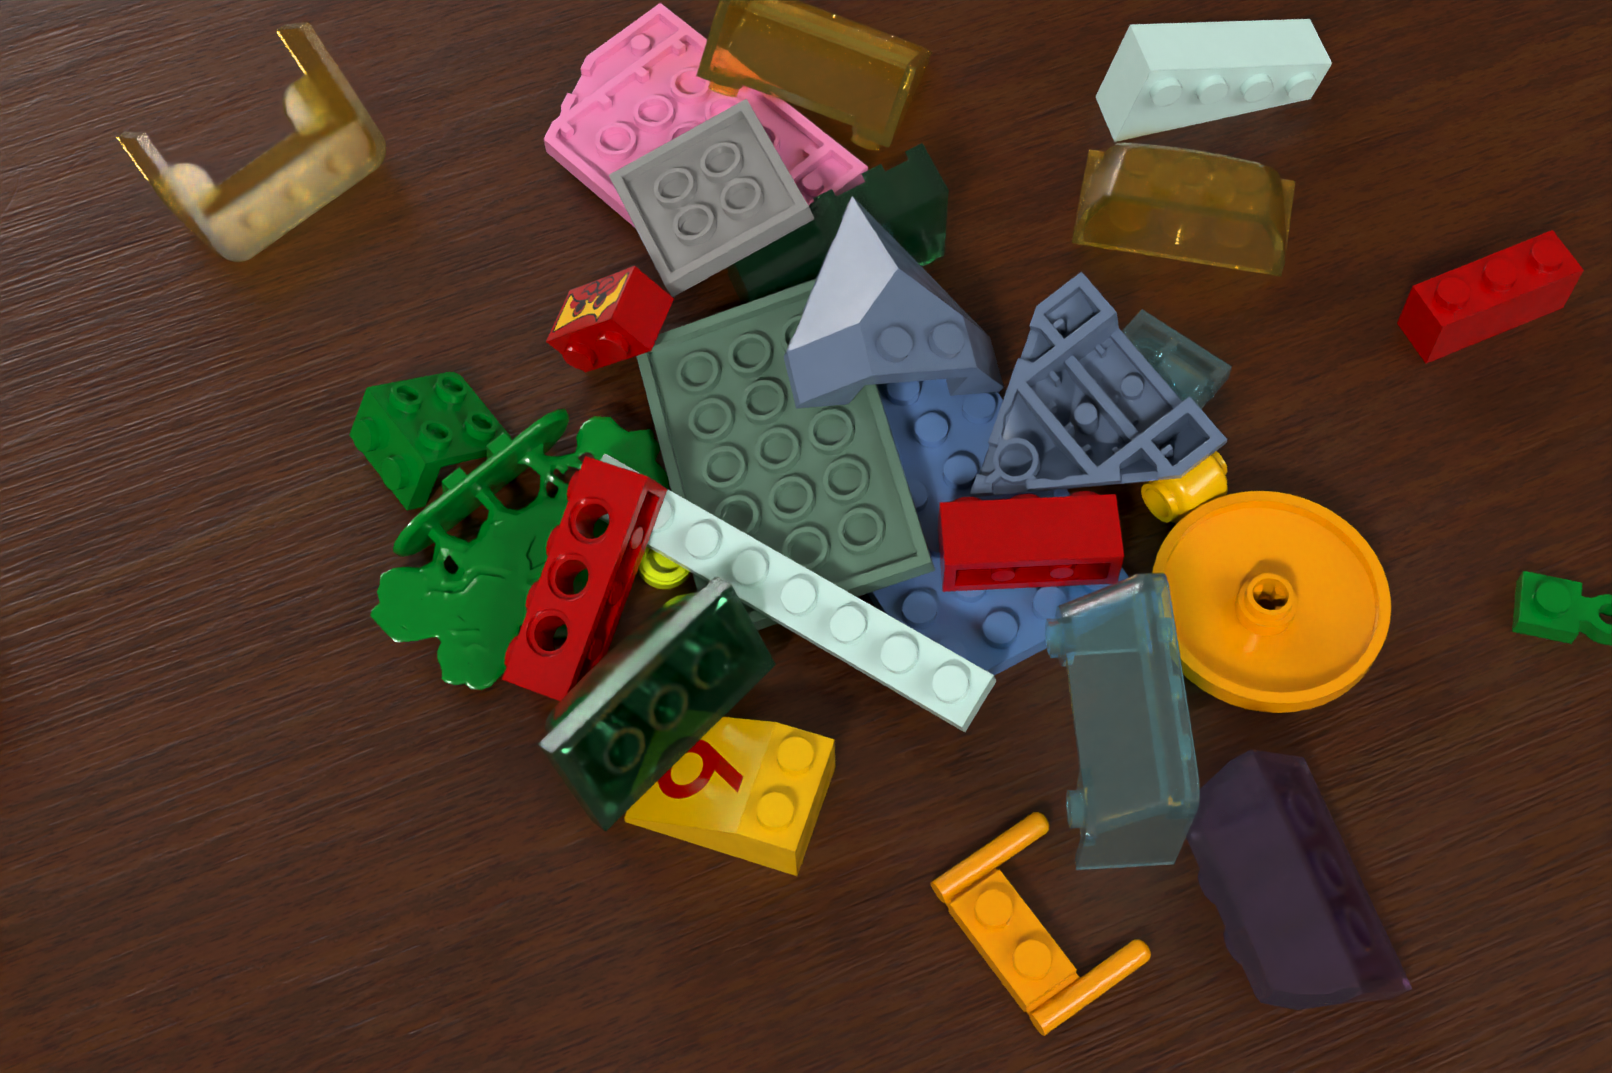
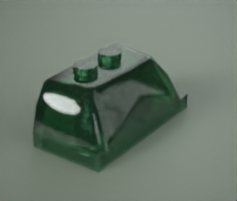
[538,576,776,831]

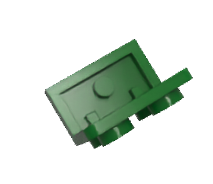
[349,372,512,511]

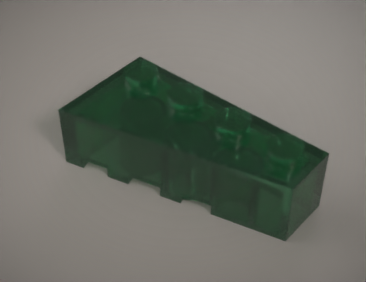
[727,143,949,305]

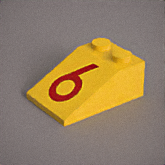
[624,711,836,876]

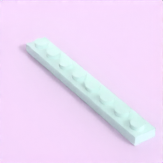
[599,453,996,732]

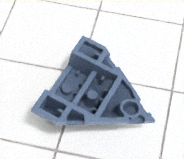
[784,196,1004,409]
[970,272,1227,497]

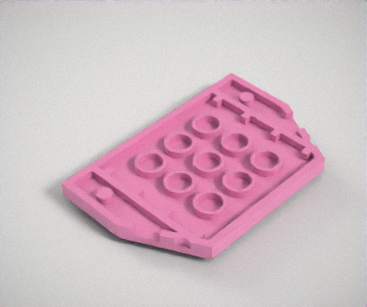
[544,3,868,246]

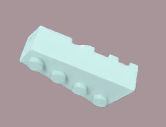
[1096,19,1332,142]

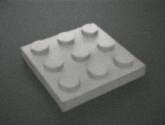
[609,99,815,297]

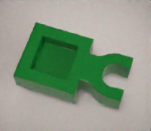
[1512,571,1612,646]

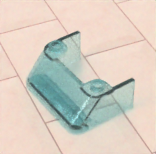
[1045,573,1199,870]

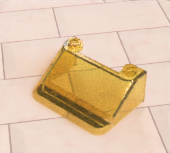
[696,0,932,150]

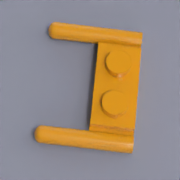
[930,812,1151,1036]

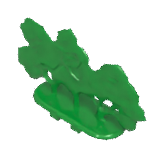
[370,409,669,690]

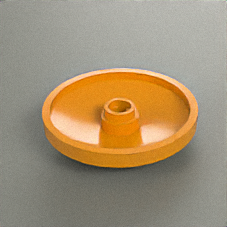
[1148,491,1391,713]

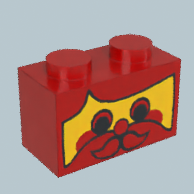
[546,266,674,373]

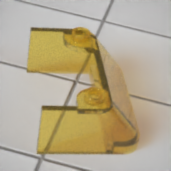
[116,22,386,262]

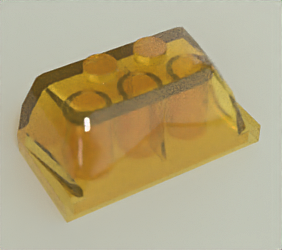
[1072,143,1295,276]

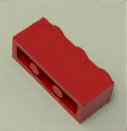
[1397,230,1584,364]
[937,491,1124,592]

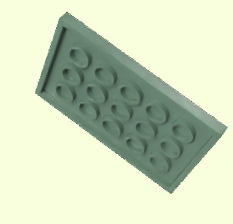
[637,279,935,644]

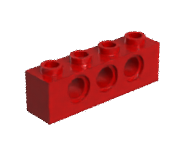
[502,456,667,709]

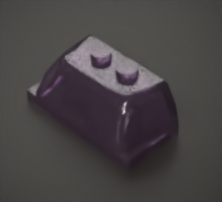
[1182,749,1413,1010]

